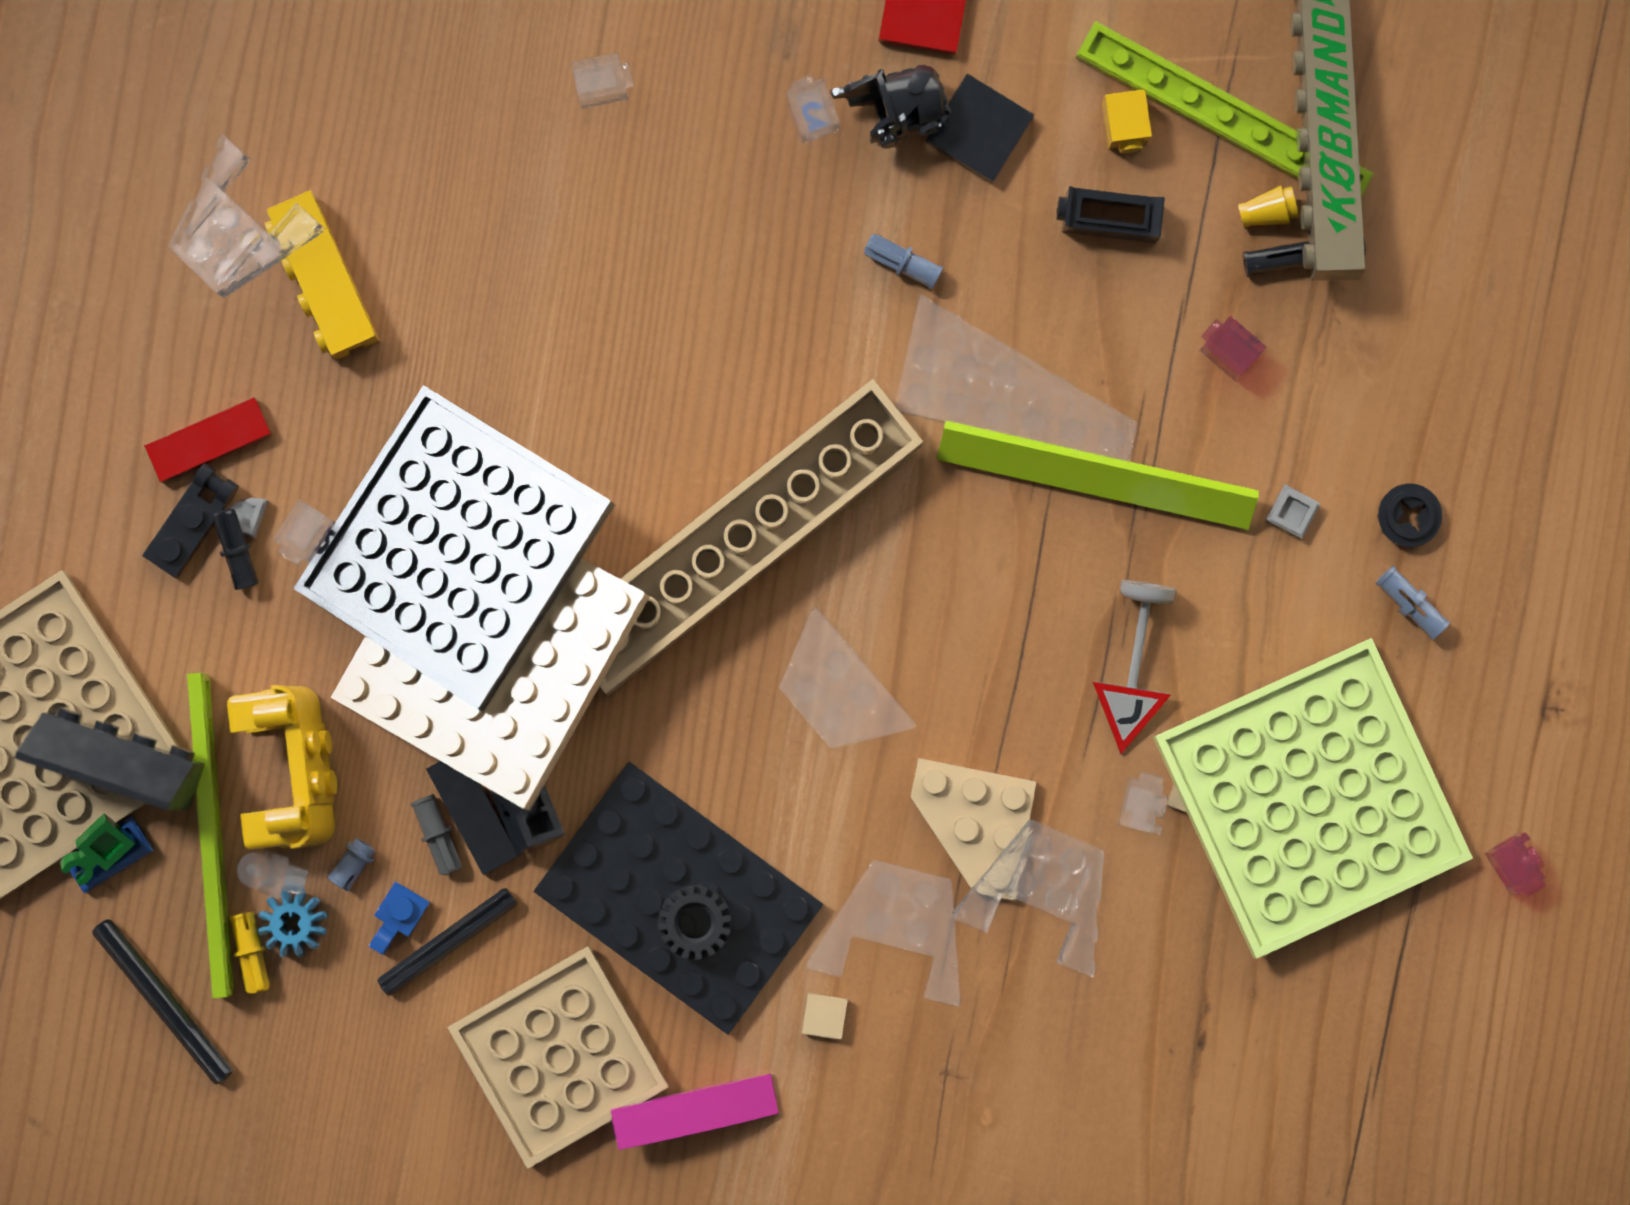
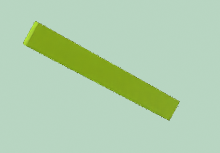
[1075,21,1374,197]
[936,420,1259,530]
[187,673,235,998]

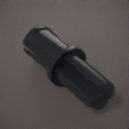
[213,508,259,590]

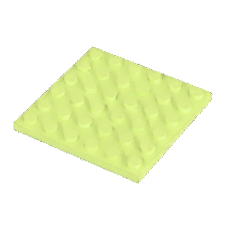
[1153,638,1473,959]

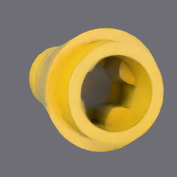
[1238,185,1299,227]

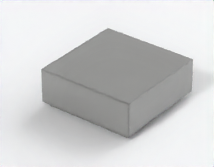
[1265,485,1320,539]

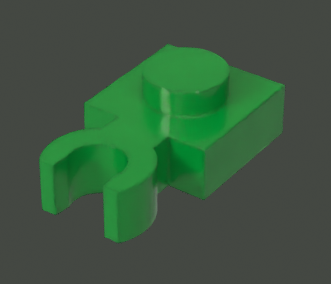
[60,813,135,886]

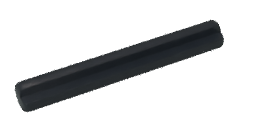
[377,888,517,996]

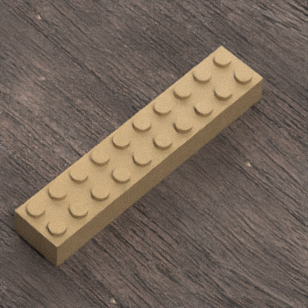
[600,379,923,695]

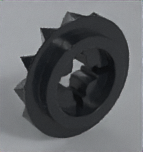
[1377,483,1442,548]

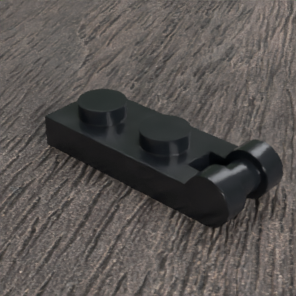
[142,463,239,579]

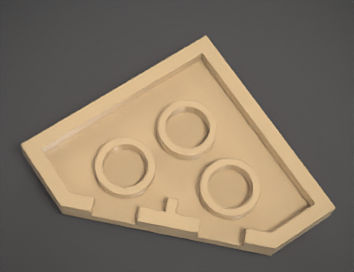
[910,758,1037,900]

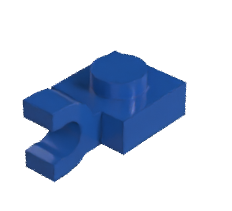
[368,881,431,955]

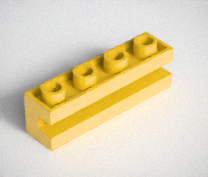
[265,190,380,360]

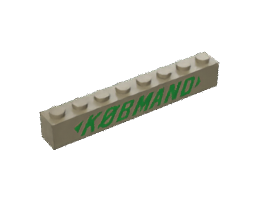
[1290,0,1365,281]

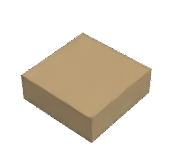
[802,993,848,1040]

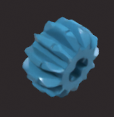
[258,889,328,957]

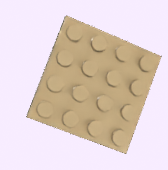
[447,946,669,1169]

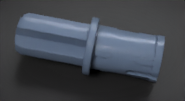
[864,234,943,290]

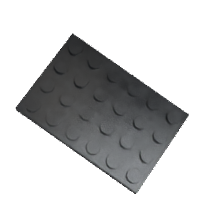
[533,761,824,1035]

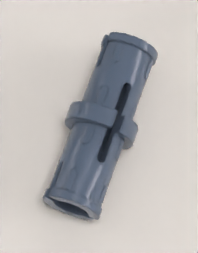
[1375,565,1450,640]

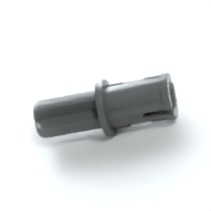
[411,794,462,875]

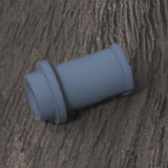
[327,838,376,892]

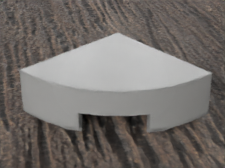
[227,498,269,539]

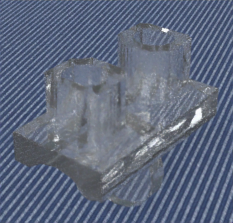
[237,851,308,899]

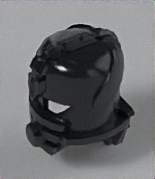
[830,65,951,149]

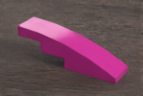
[610,1073,779,1150]

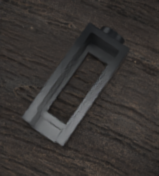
[1056,186,1165,243]

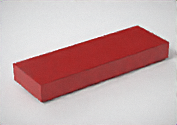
[144,397,272,483]

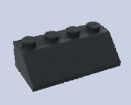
[14,708,205,810]

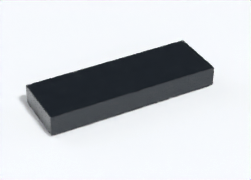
[426,761,517,875]

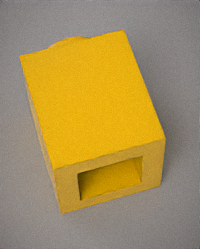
[1102,89,1152,153]

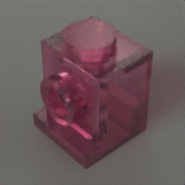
[1484,832,1546,897]

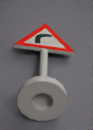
[1092,580,1177,754]

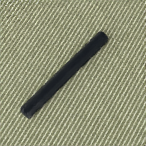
[92,919,232,1085]

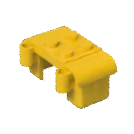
[227,685,337,850]

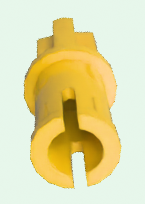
[229,911,270,994]

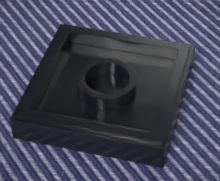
[925,73,1035,184]

